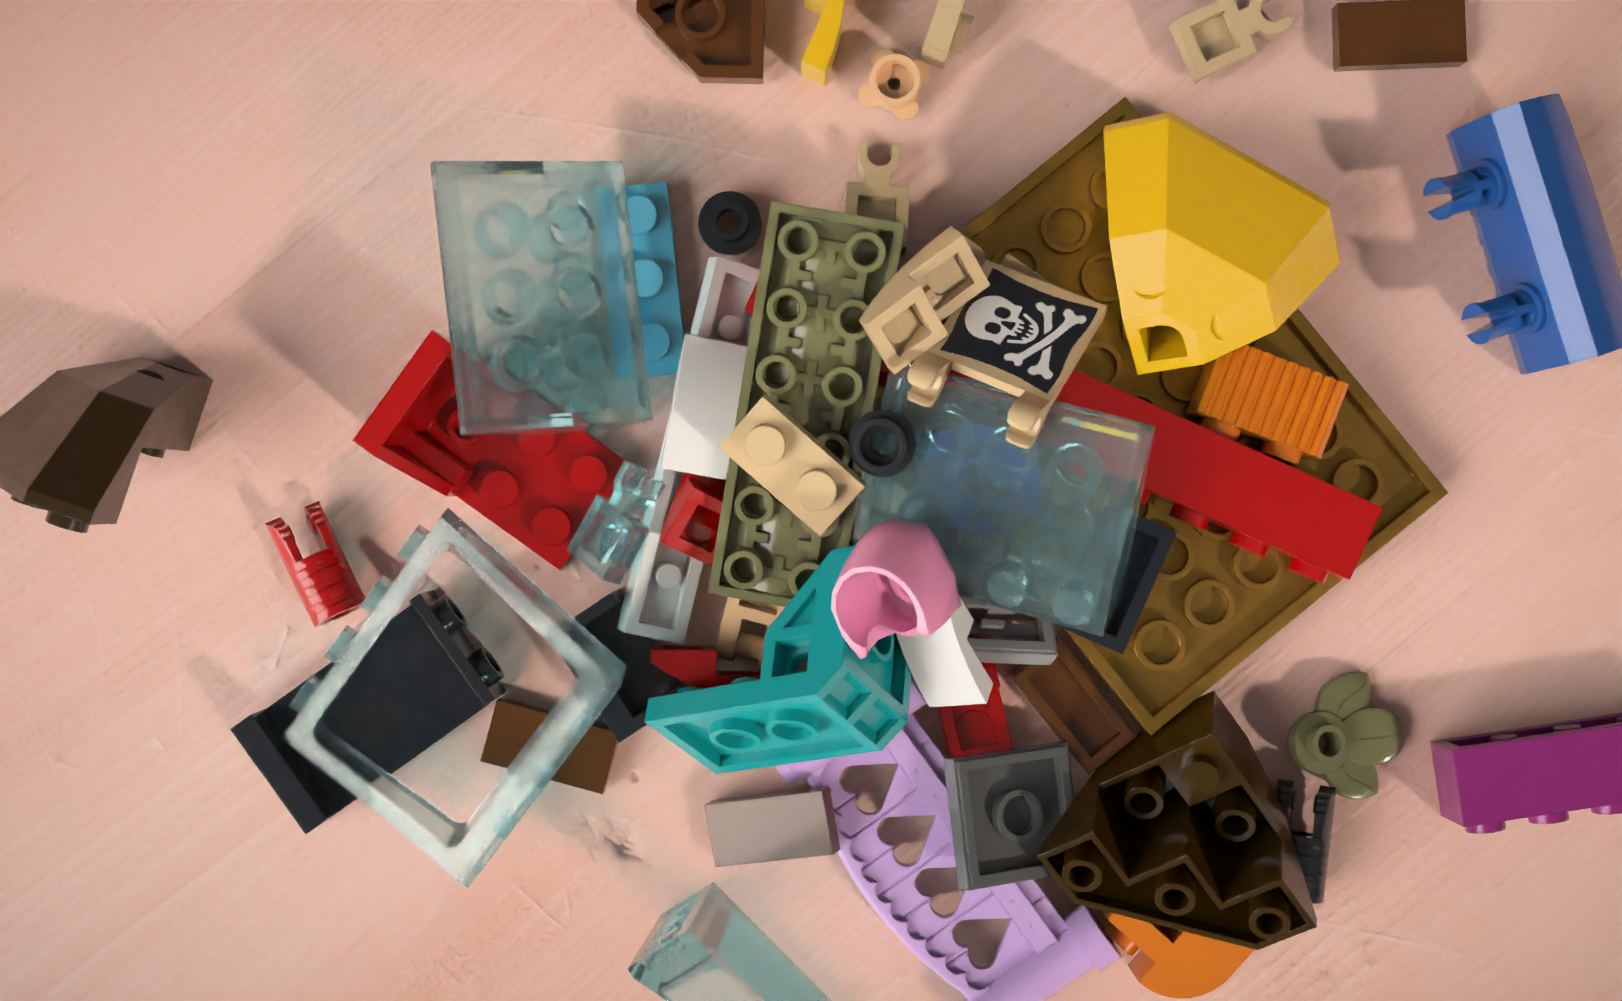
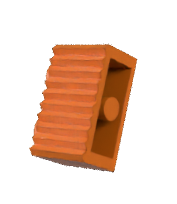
[1186,344,1349,467]

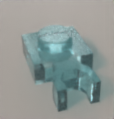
[567,460,666,585]

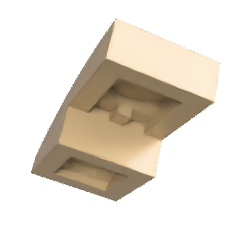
[859,226,990,375]

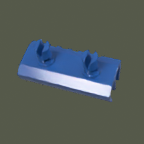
[1423,93,1622,374]

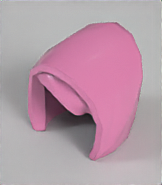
[831,519,962,659]

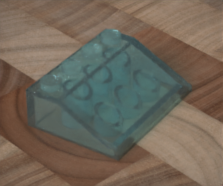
[430,161,653,435]
[853,364,1156,637]

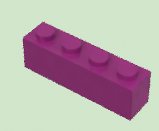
[1430,713,1622,834]

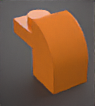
[1101,910,1255,999]

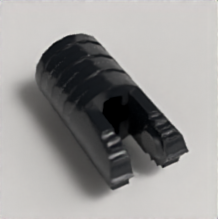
[1276,779,1336,904]

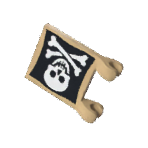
[907,259,1107,449]

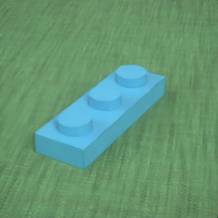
[604,182,685,379]

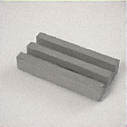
[959,594,1058,665]

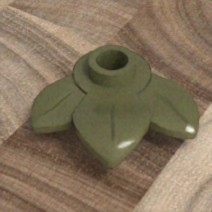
[1287,672,1407,799]

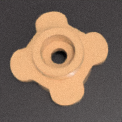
[858,48,930,121]

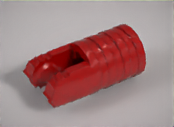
[265,501,368,627]

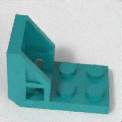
[645,545,912,774]

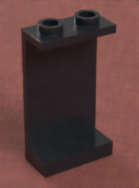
[230,590,506,835]

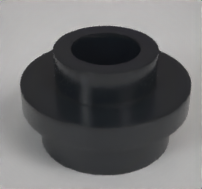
[698,191,762,256]
[849,409,917,477]

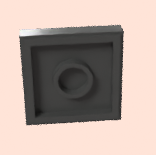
[943,742,1074,891]

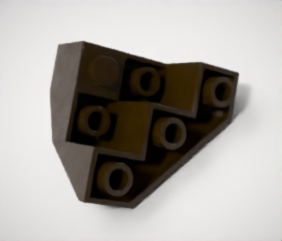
[0,357,213,533]
[1037,691,1317,950]

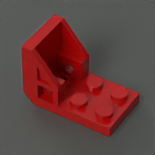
[352,330,636,571]

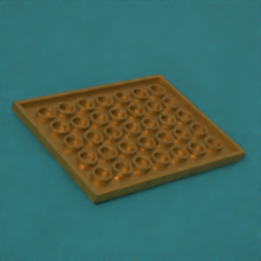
[875,97,1448,735]

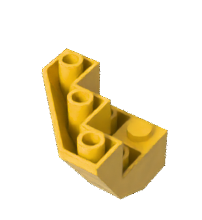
[1103,112,1340,375]

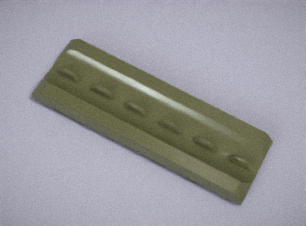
[708,201,906,607]

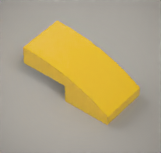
[801,0,845,86]

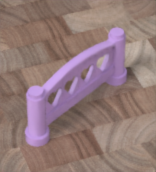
[775,675,1122,1001]

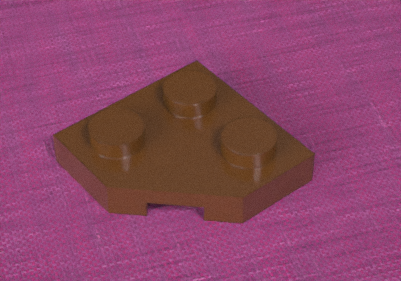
[636,0,765,84]

